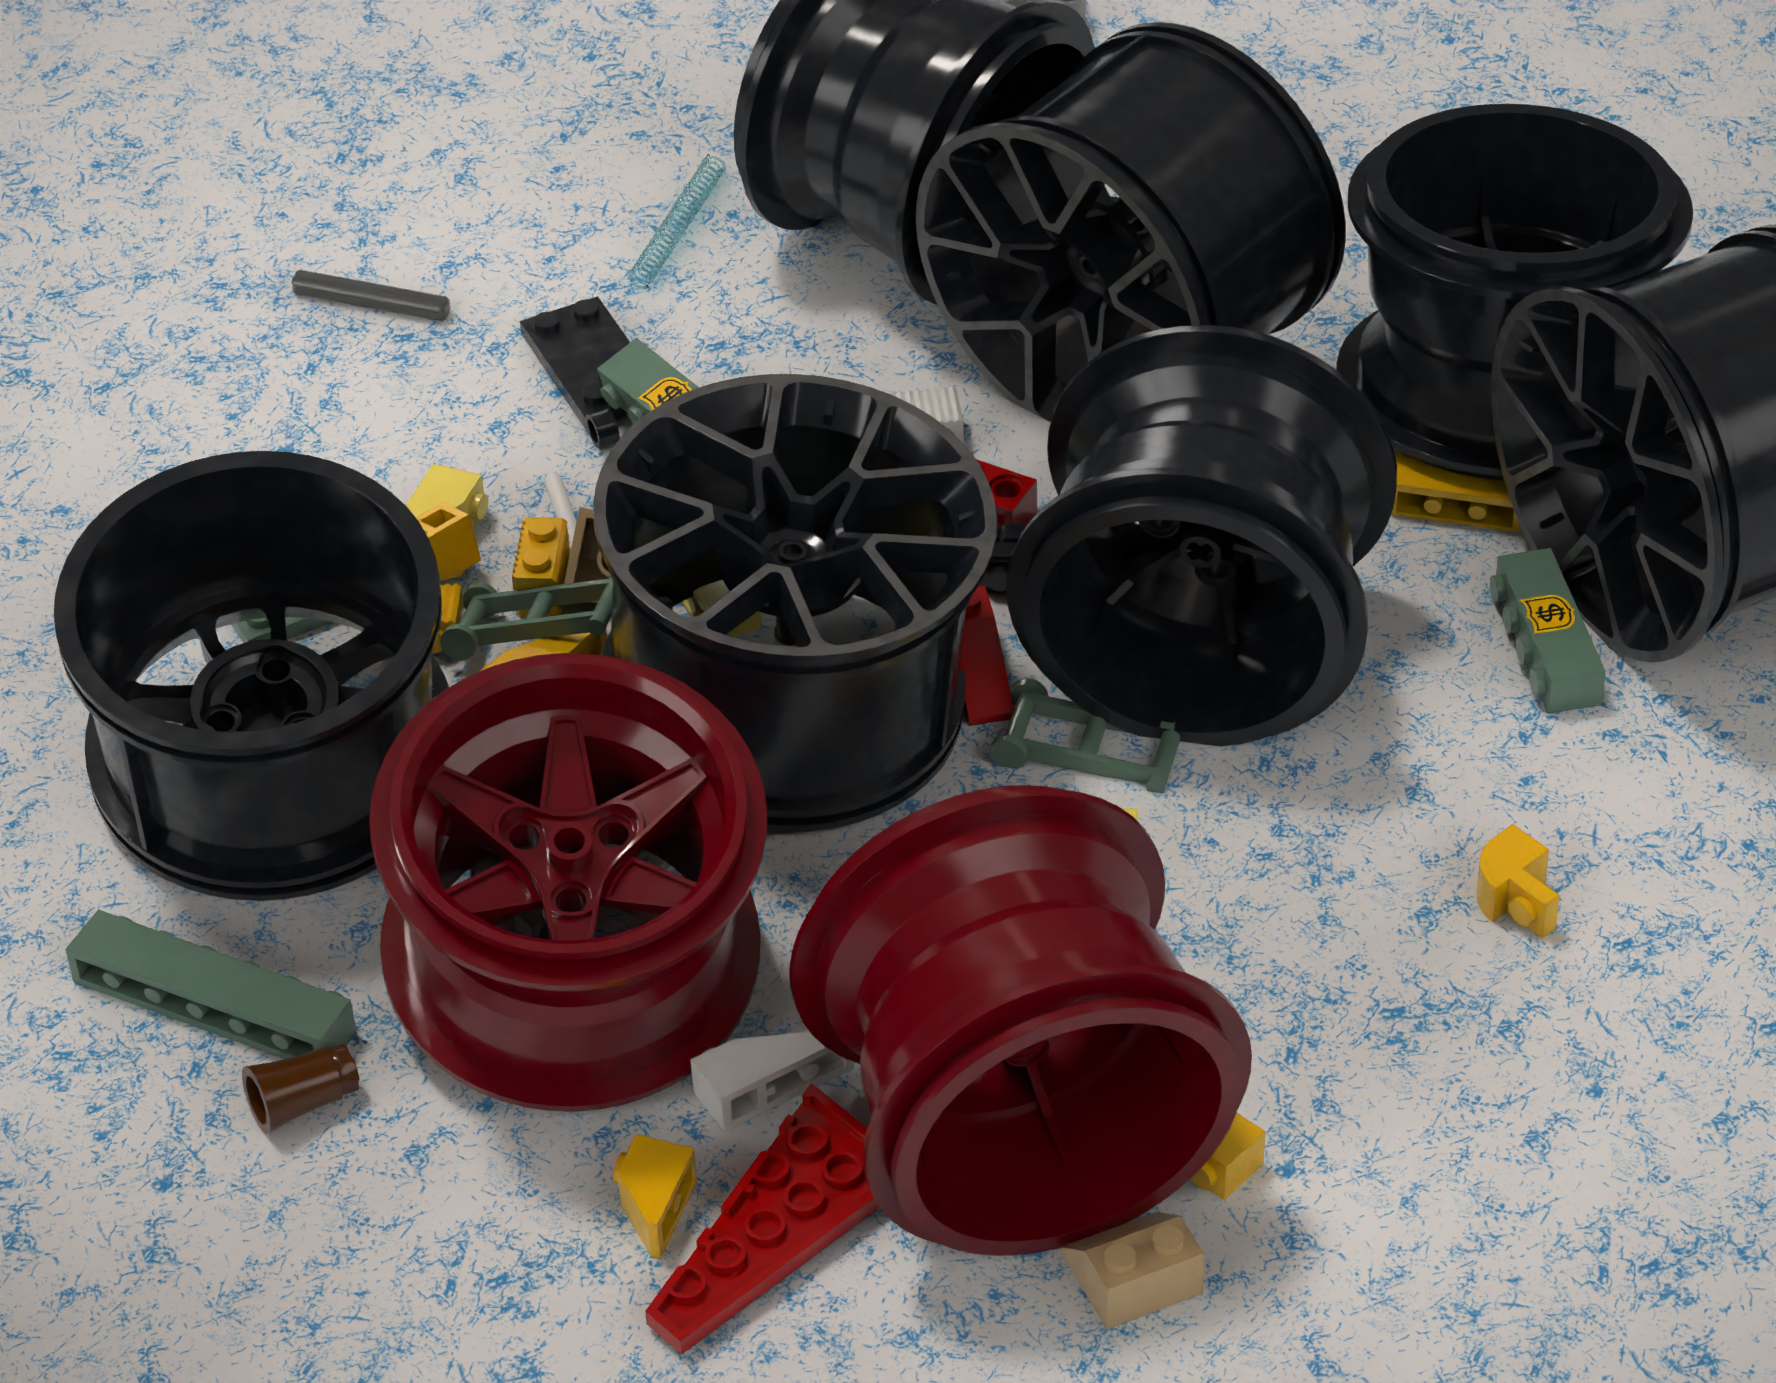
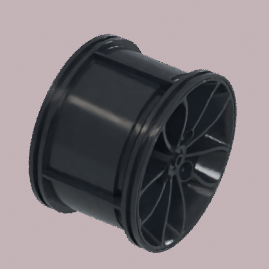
[54,451,449,901]

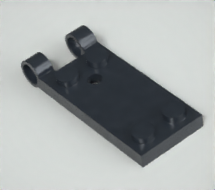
[520,296,630,448]

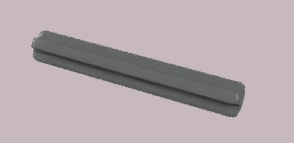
[291,270,450,321]

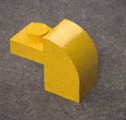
[1477,824,1559,939]

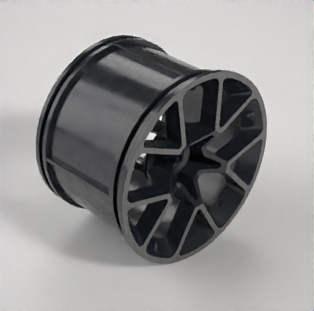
[916,22,1346,423]
[1491,225,1776,662]
[593,374,997,832]

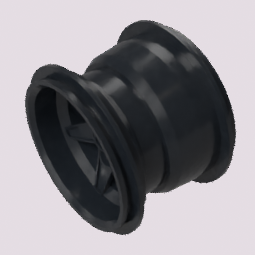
[734,0,1096,305]
[1336,104,1693,480]
[1006,325,1397,747]

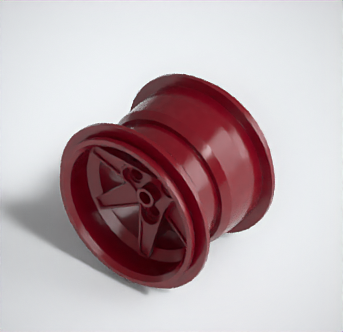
[370,653,767,1112]
[789,785,1252,1256]

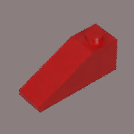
[959,585,1014,726]

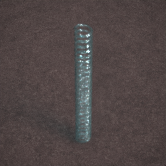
[629,154,726,290]

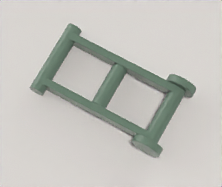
[440,576,613,660]
[989,678,1181,793]

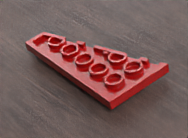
[645,1083,880,1355]

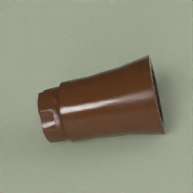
[242,1044,360,1134]

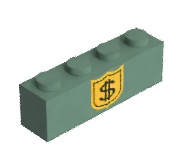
[597,338,699,424]
[1490,548,1606,714]

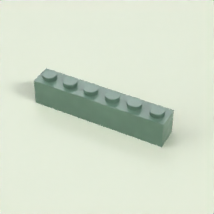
[66,909,357,1059]

